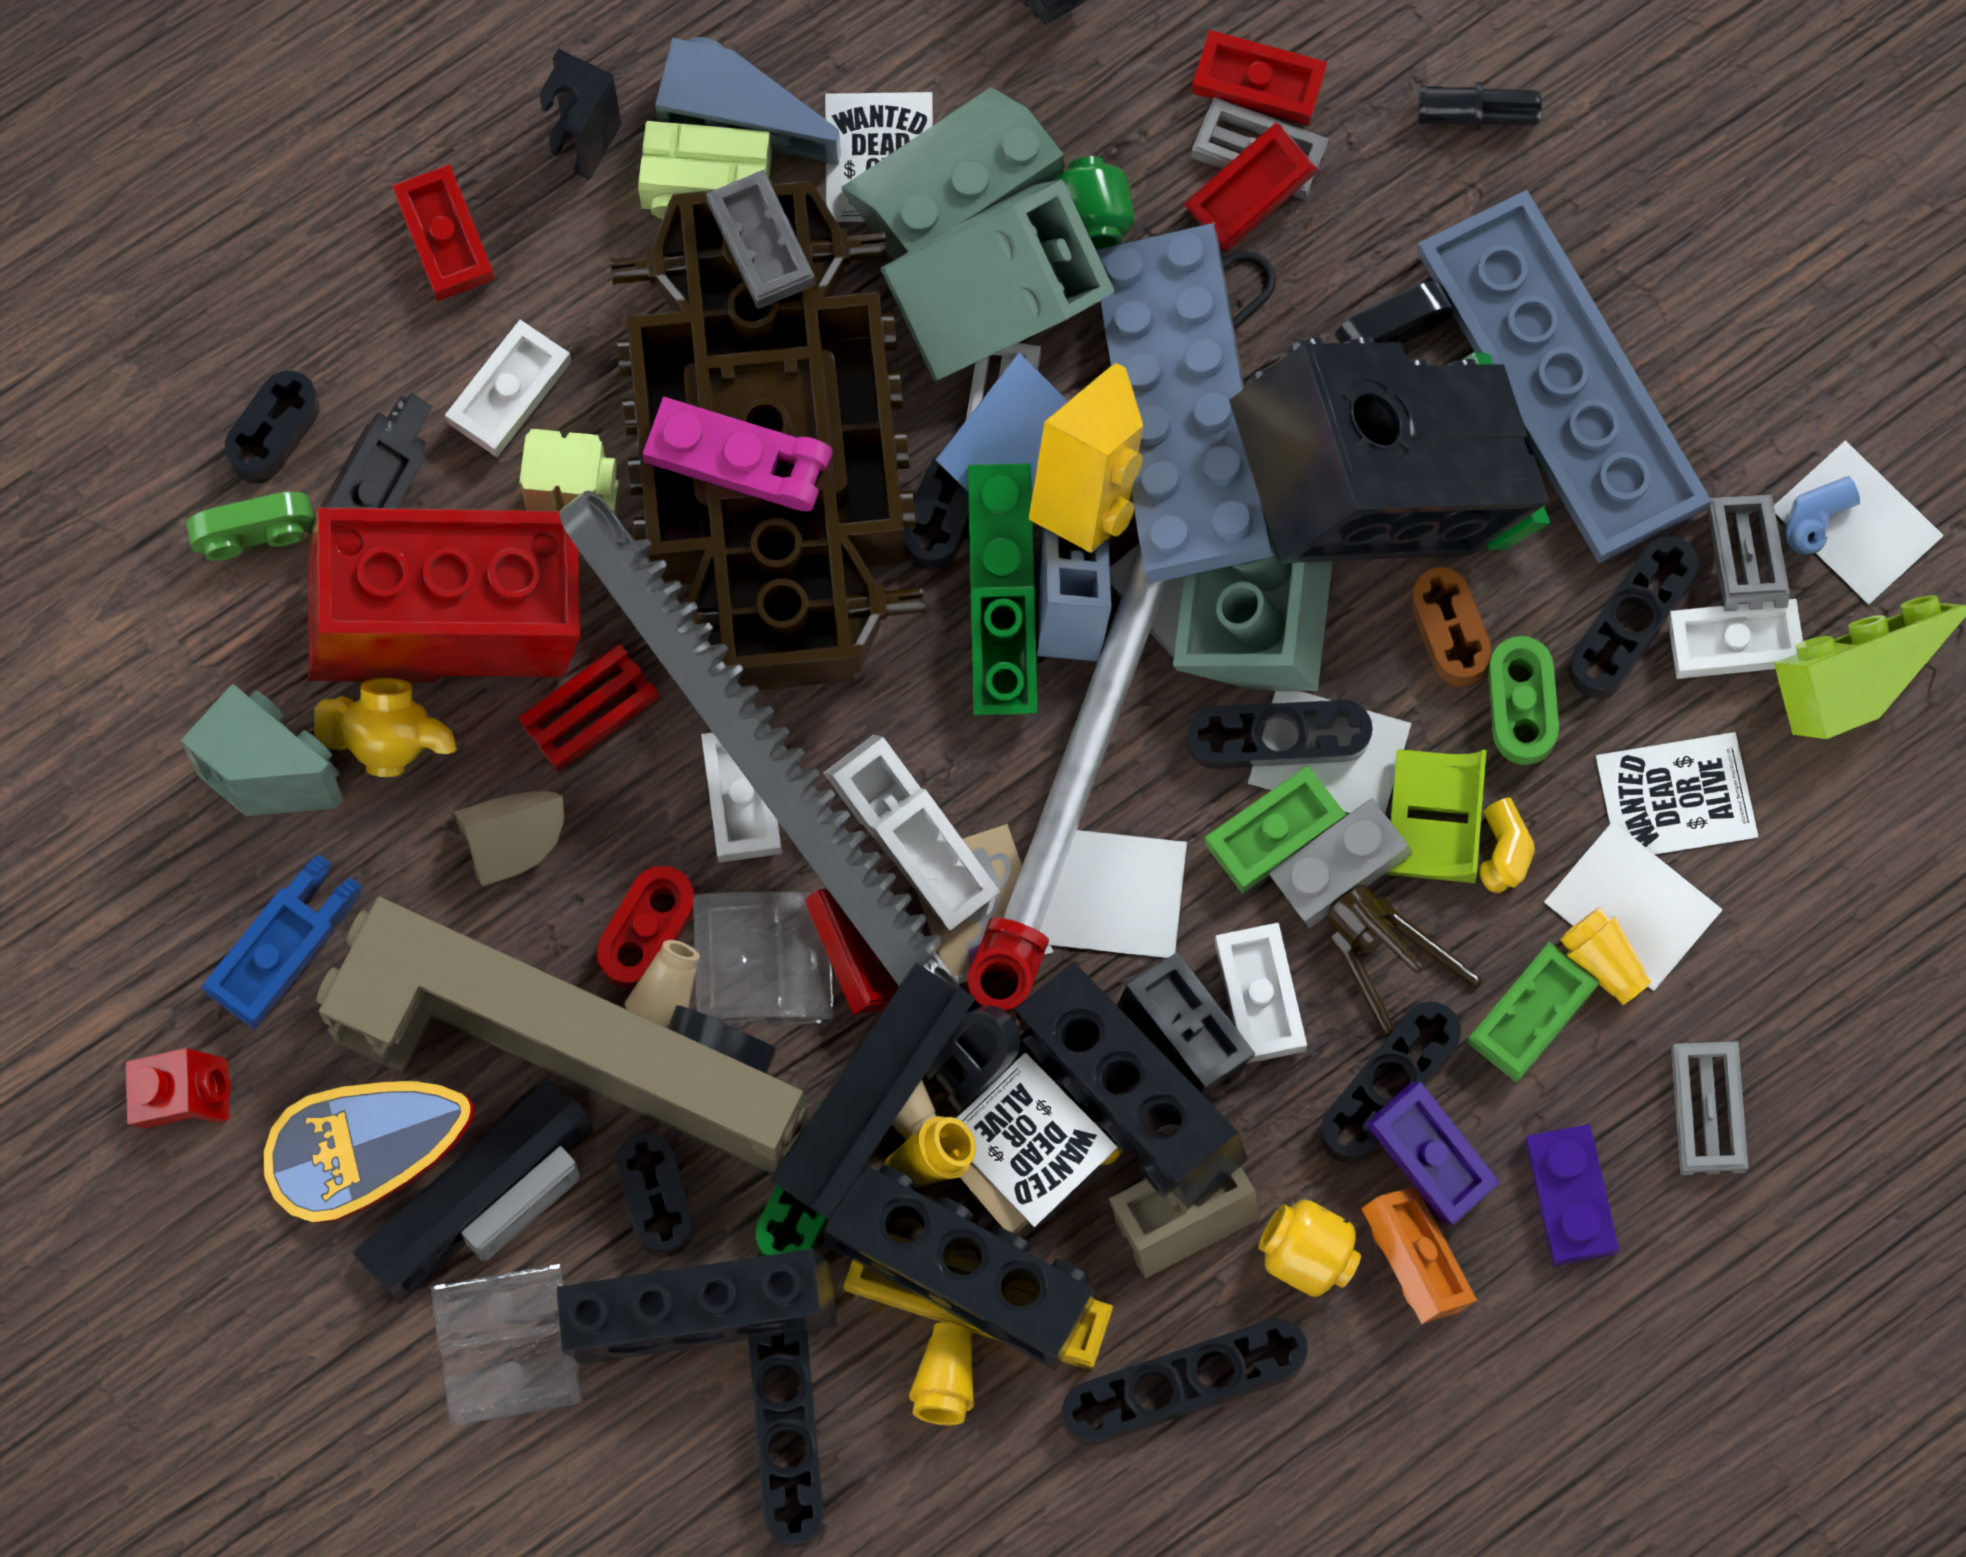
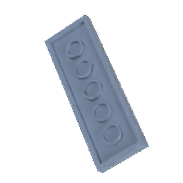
[1417,190,1712,564]
[1096,223,1273,584]

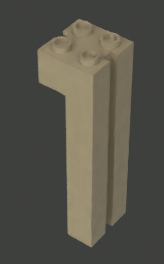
[316,896,808,1174]

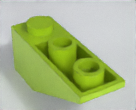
[1774,595,1966,739]

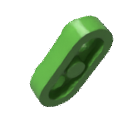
[186,492,314,561]
[1488,636,1559,765]

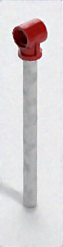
[966,548,1169,1020]

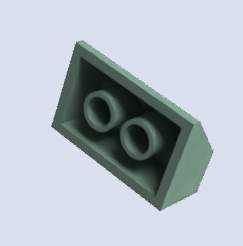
[841,87,1064,260]
[1173,526,1333,691]

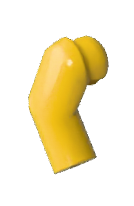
[1479,797,1535,893]

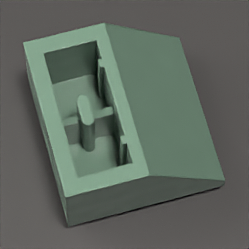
[180,684,344,816]

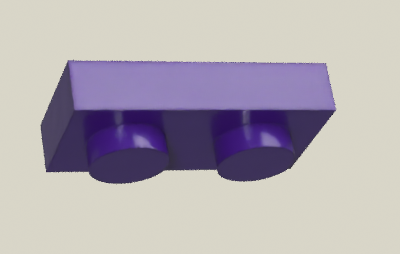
[1365,1082,1500,1225]
[1524,1124,1619,1267]

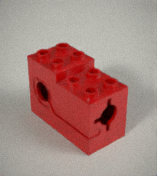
[307,507,580,682]

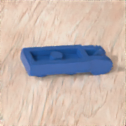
[201,854,363,1031]

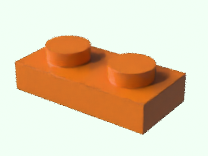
[1361,1187,1477,1324]

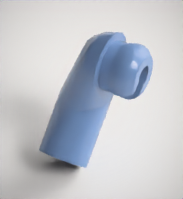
[1785,476,1860,554]

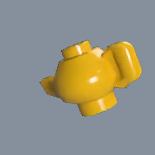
[314,678,457,777]

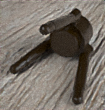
[1327,885,1482,1037]

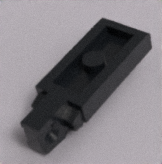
[307,393,433,535]

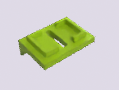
[1386,749,1487,883]

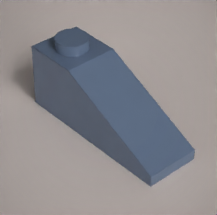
[655,37,841,165]
[1035,525,1111,661]

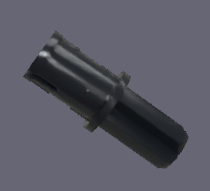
[1418,82,1542,131]

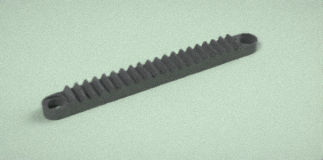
[559,491,970,1013]

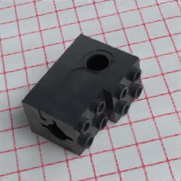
[1229,337,1549,563]

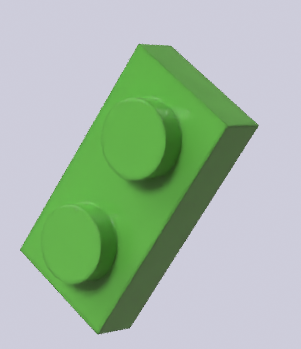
[1204,765,1346,894]

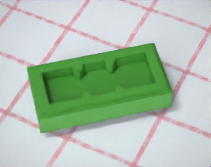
[1467,942,1600,1084]

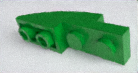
[968,463,1037,716]

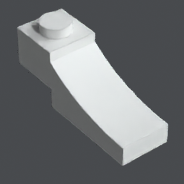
[823,734,1000,931]

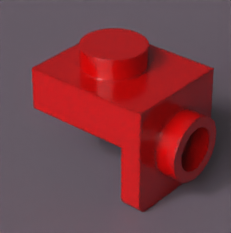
[126,1048,231,1129]

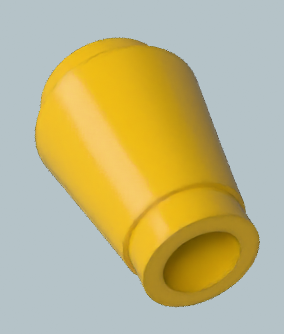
[1560,907,1652,1005]
[885,1116,976,1188]
[909,1322,974,1426]

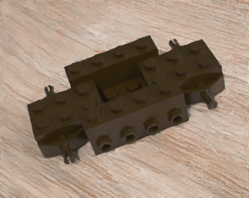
[610,181,925,690]

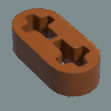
[1411,567,1492,687]

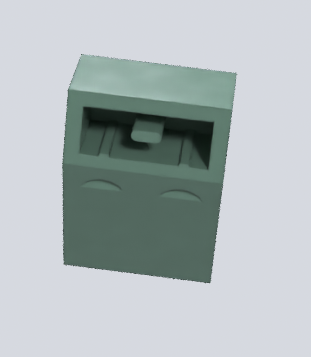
[880,179,1115,381]

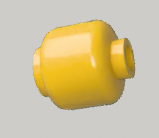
[1259,1199,1361,1297]

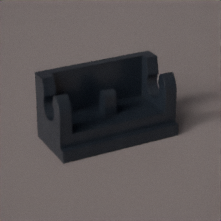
[540,49,622,180]
[1117,952,1256,1099]

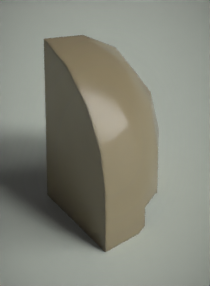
[454,791,564,886]

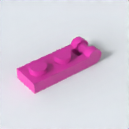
[643,397,833,511]

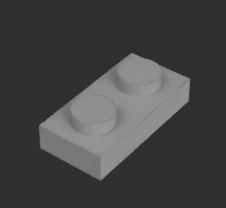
[1269,798,1413,928]

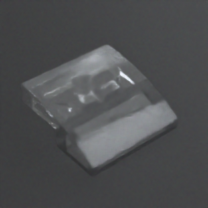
[693,892,834,1027]
[431,1264,583,1426]

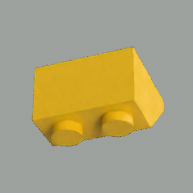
[1029,363,1143,553]

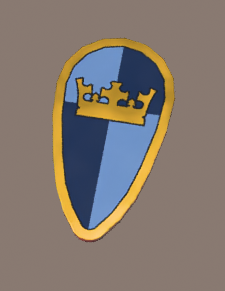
[264,1081,475,1223]

